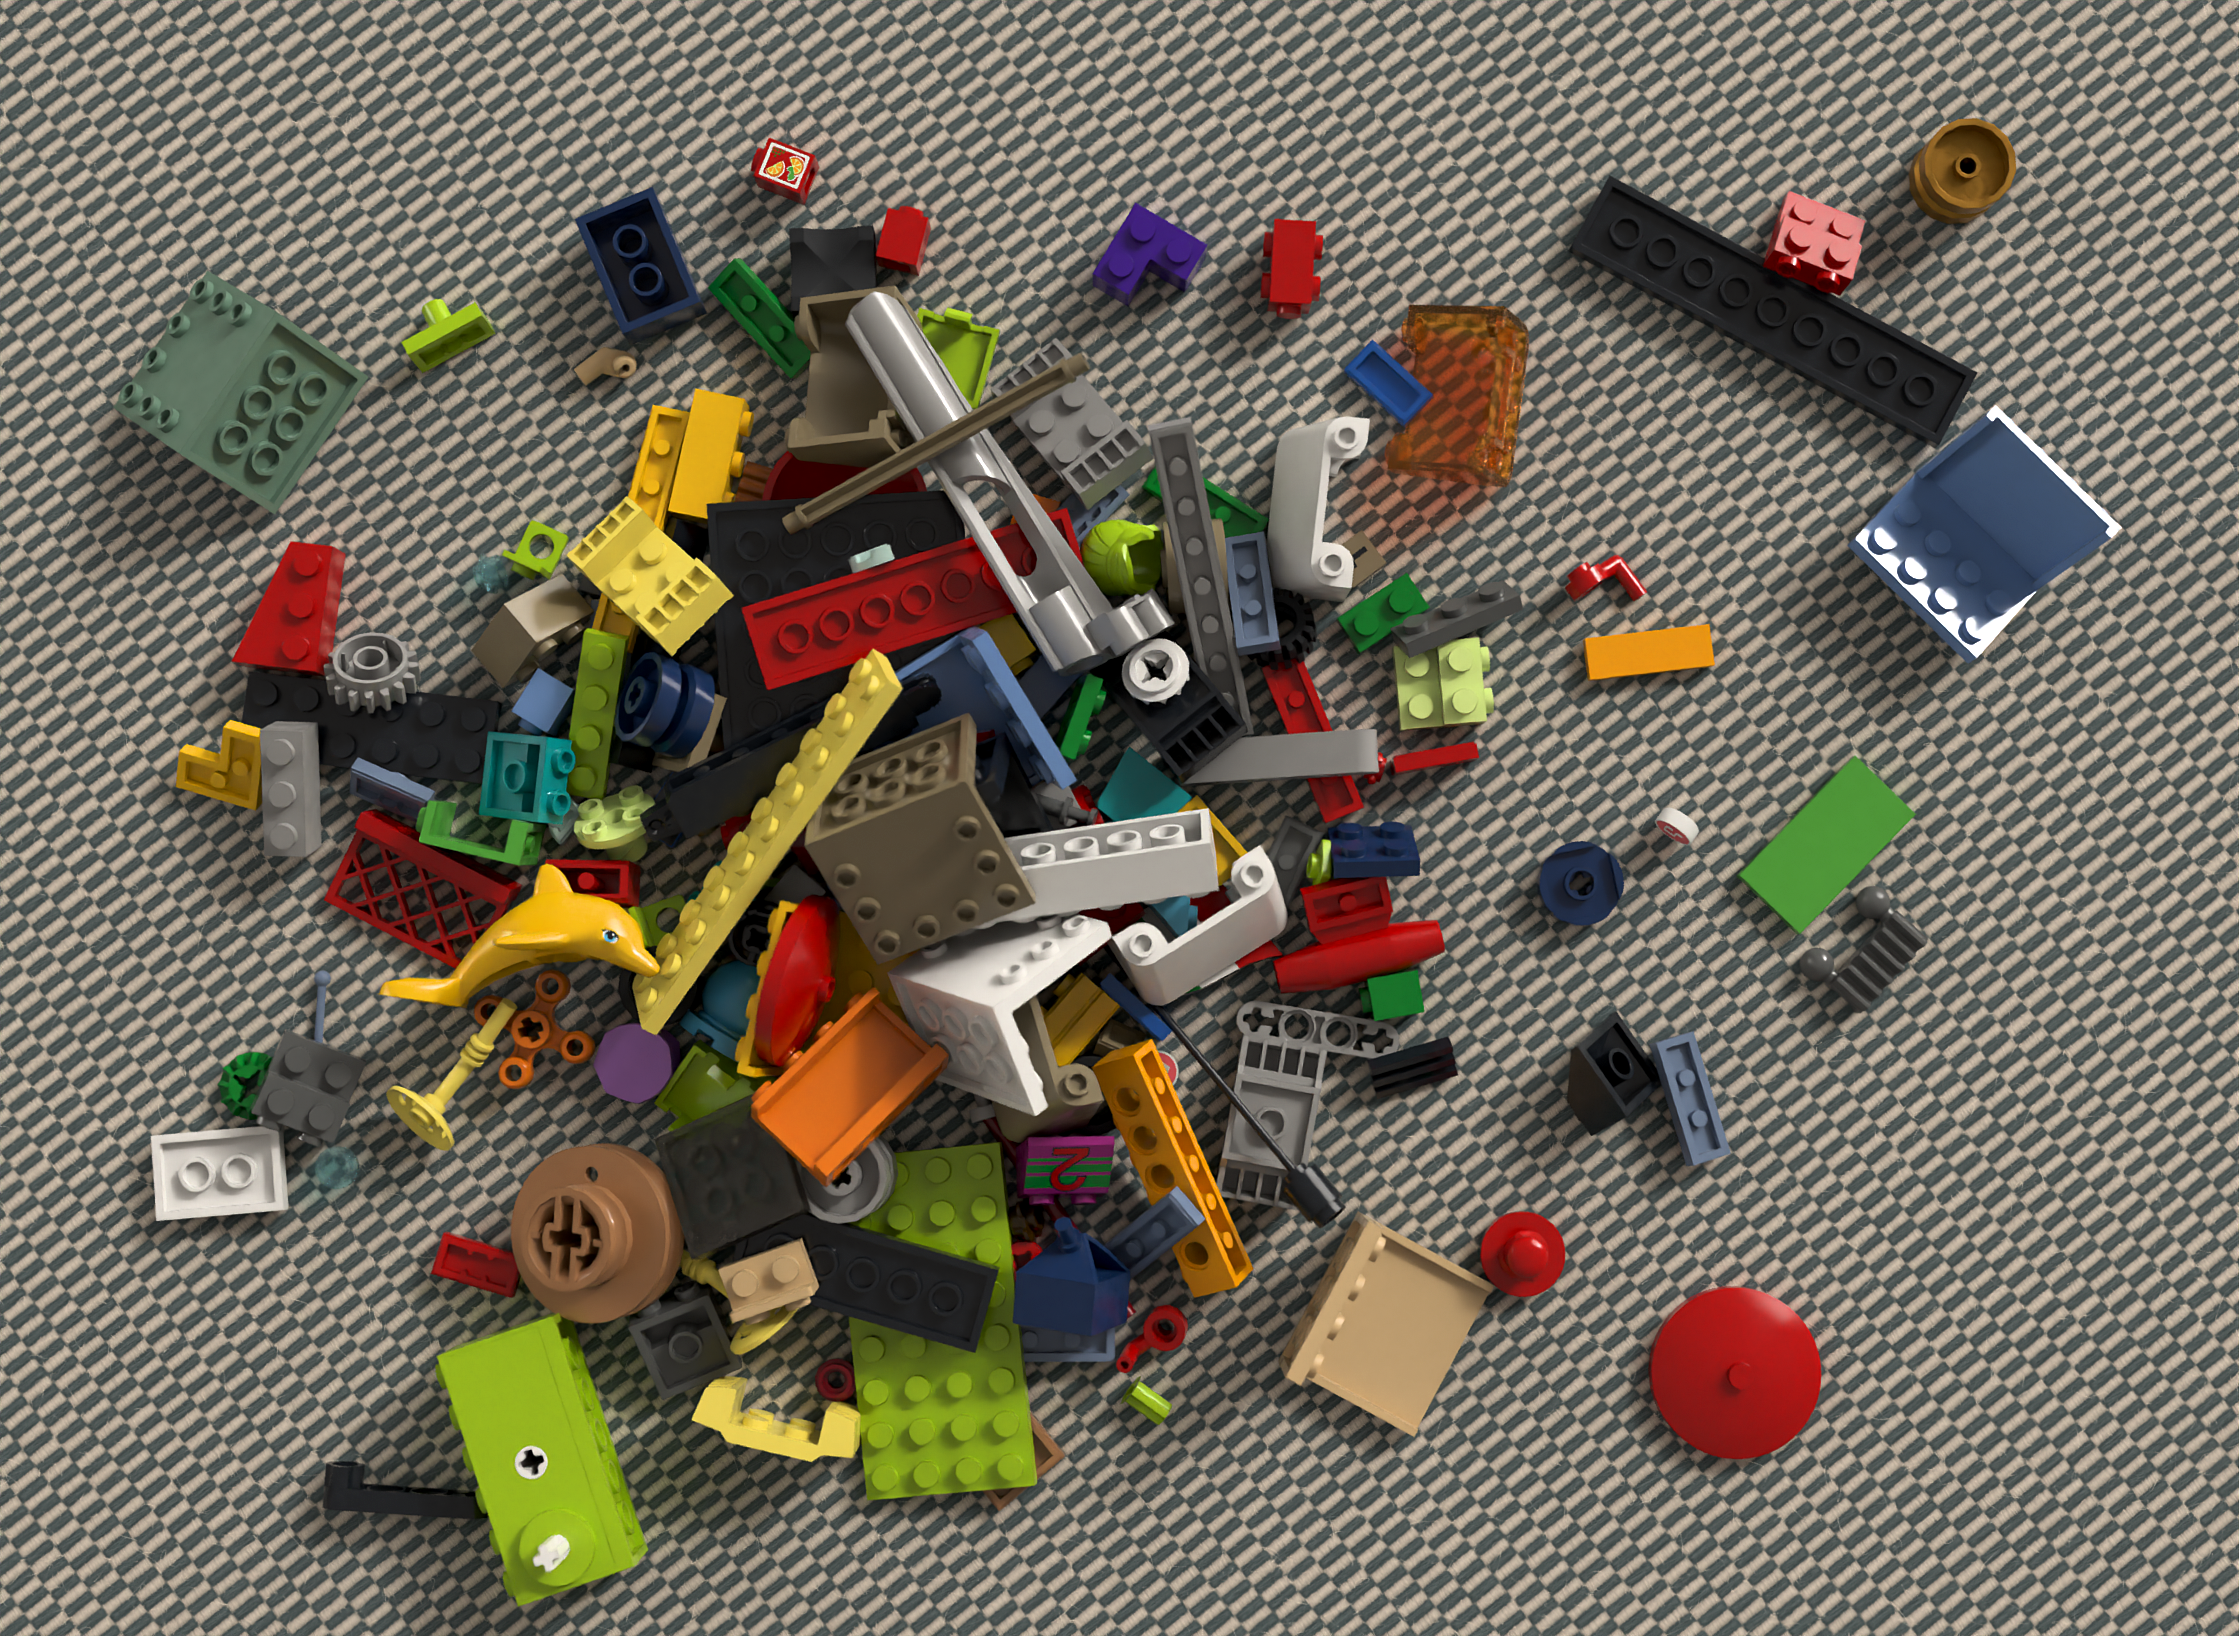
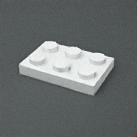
[151,1126,288,1221]

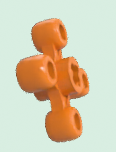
[474,969,595,1090]

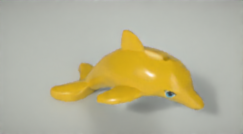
[378,864,660,1008]

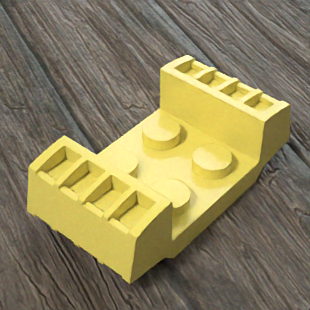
[566,496,734,656]
[692,1376,861,1462]

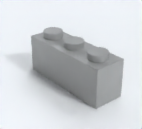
[260,721,322,857]

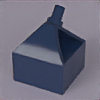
[1013,1217,1130,1337]

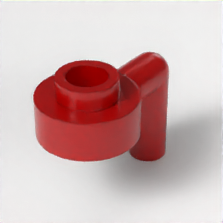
[1565,555,1647,602]
[1116,1305,1188,1373]

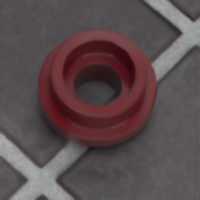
[815,1358,856,1402]

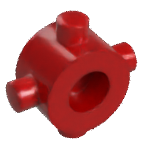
[1363,752,1387,785]

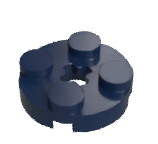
[1537,841,1624,926]

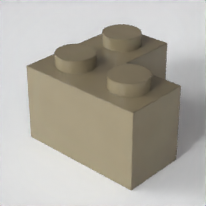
[471,574,594,688]

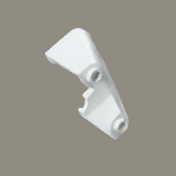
[1266,416,1370,602]
[1107,845,1288,1006]

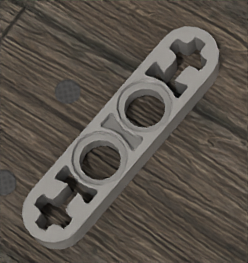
[1236,1001,1399,1059]

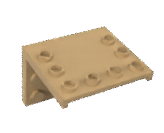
[1278,1211,1494,1437]

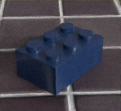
[575,187,708,345]

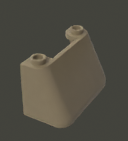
[785,285,923,468]
[991,995,1104,1143]

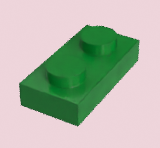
[1336,573,1430,654]

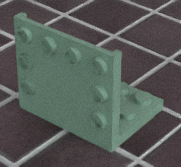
[113,271,368,514]

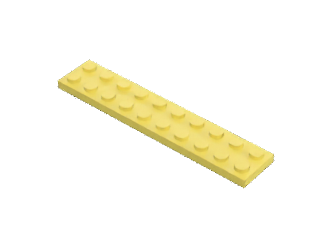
[632,649,902,1036]

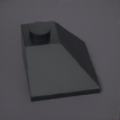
[1567,1012,1661,1136]

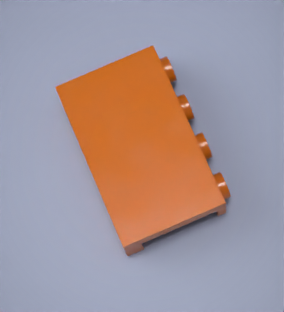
[751,987,949,1188]

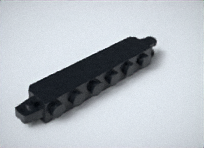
[640,672,942,842]

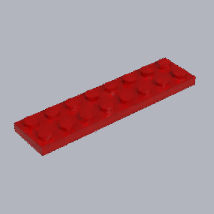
[741,508,1085,690]

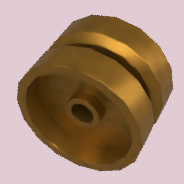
[1909,118,2016,224]

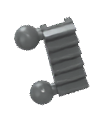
[1800,886,1928,1013]

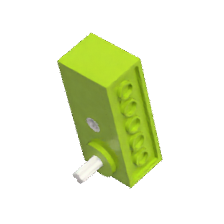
[435,1313,648,1607]

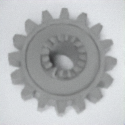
[324,632,421,713]

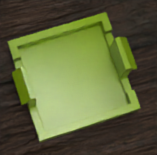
[917,307,1000,410]
[654,1039,760,1155]

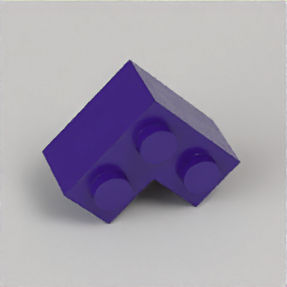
[1092,202,1208,306]

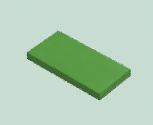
[1736,756,1916,934]

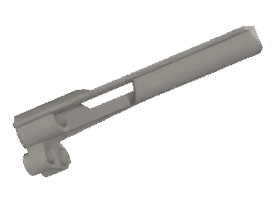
[845,291,1175,676]

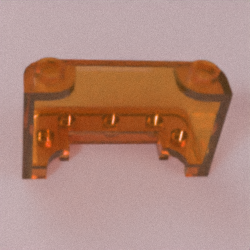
[1385,305,1529,487]

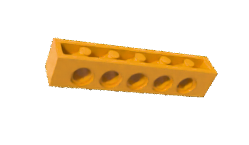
[1092,1039,1254,1298]

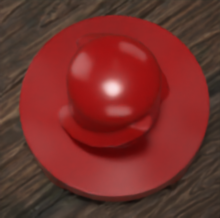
[1480,1211,1566,1297]

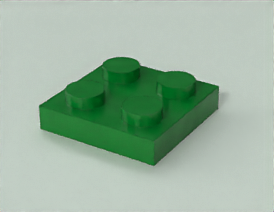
[1054,674,1106,762]

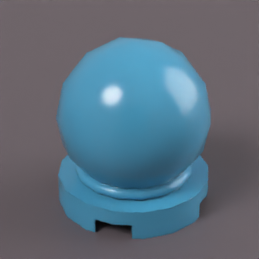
[679,959,761,1063]

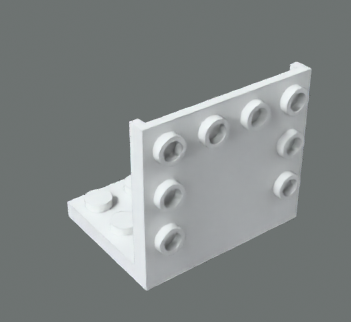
[888,914,1112,1116]

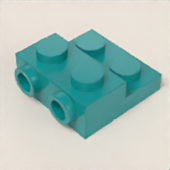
[479,731,576,824]

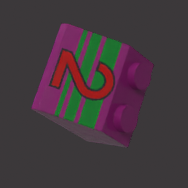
[1016,1136,1114,1206]

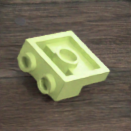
[1392,637,1494,731]

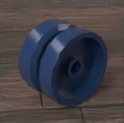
[614,652,715,759]

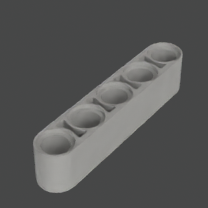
[1175,729,1379,786]

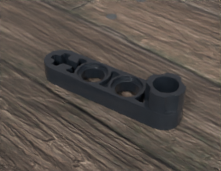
[322,1461,489,1519]

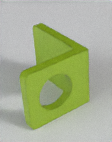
[501,520,569,581]
[628,894,686,949]

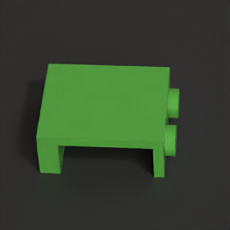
[416,800,547,866]

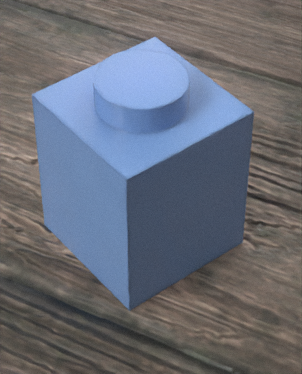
[511,668,576,736]

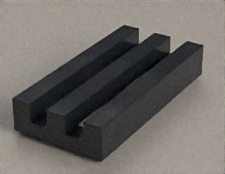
[1367,1037,1458,1099]

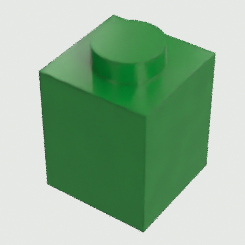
[1358,969,1425,1021]

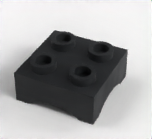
[789,226,877,317]

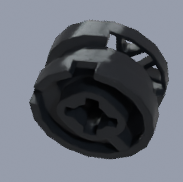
[728,900,779,967]

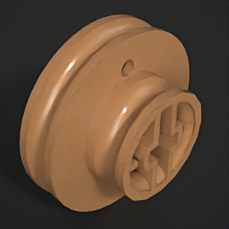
[511,1143,685,1324]

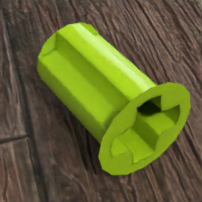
[1121,1376,1172,1425]

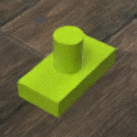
[401,299,496,373]

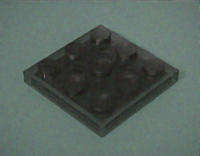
[654,1094,811,1260]

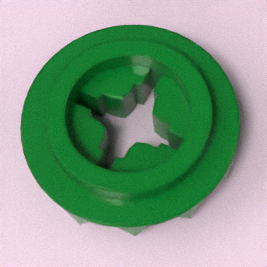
[217,1052,272,1120]

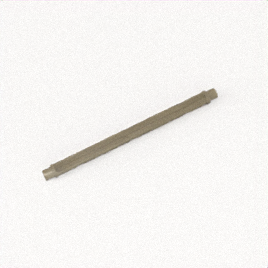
[782,352,1090,534]

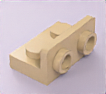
[718,1238,819,1325]

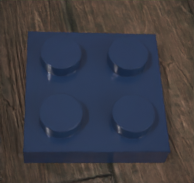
[1327,821,1420,878]

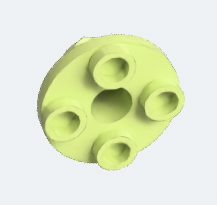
[574,785,655,863]

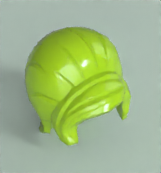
[1080,519,1163,596]

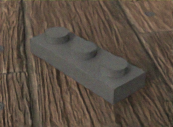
[1390,580,1523,658]

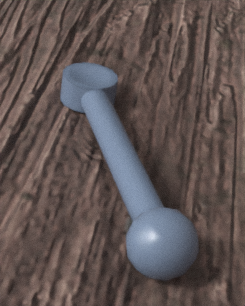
[314,970,331,1044]

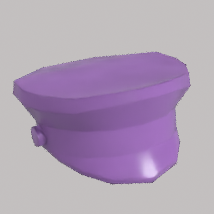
[593,1022,681,1104]

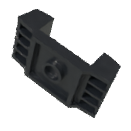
[1088,630,1248,784]

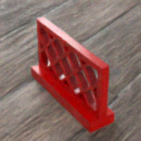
[324,809,523,969]

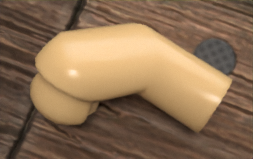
[573,347,637,386]

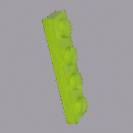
[566,628,630,801]

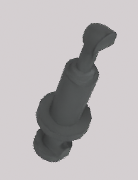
[1036,793,1098,826]

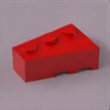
[231,541,346,677]

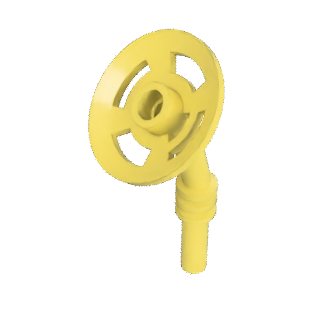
[386,998,517,1151]
[679,1249,798,1355]

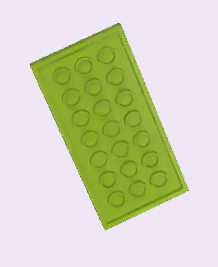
[842,1142,1037,1501]

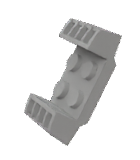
[990,338,1153,510]
[1215,1035,1327,1211]

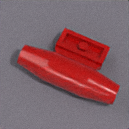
[1272,877,1445,994]

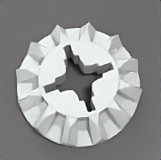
[1122,639,1190,705]

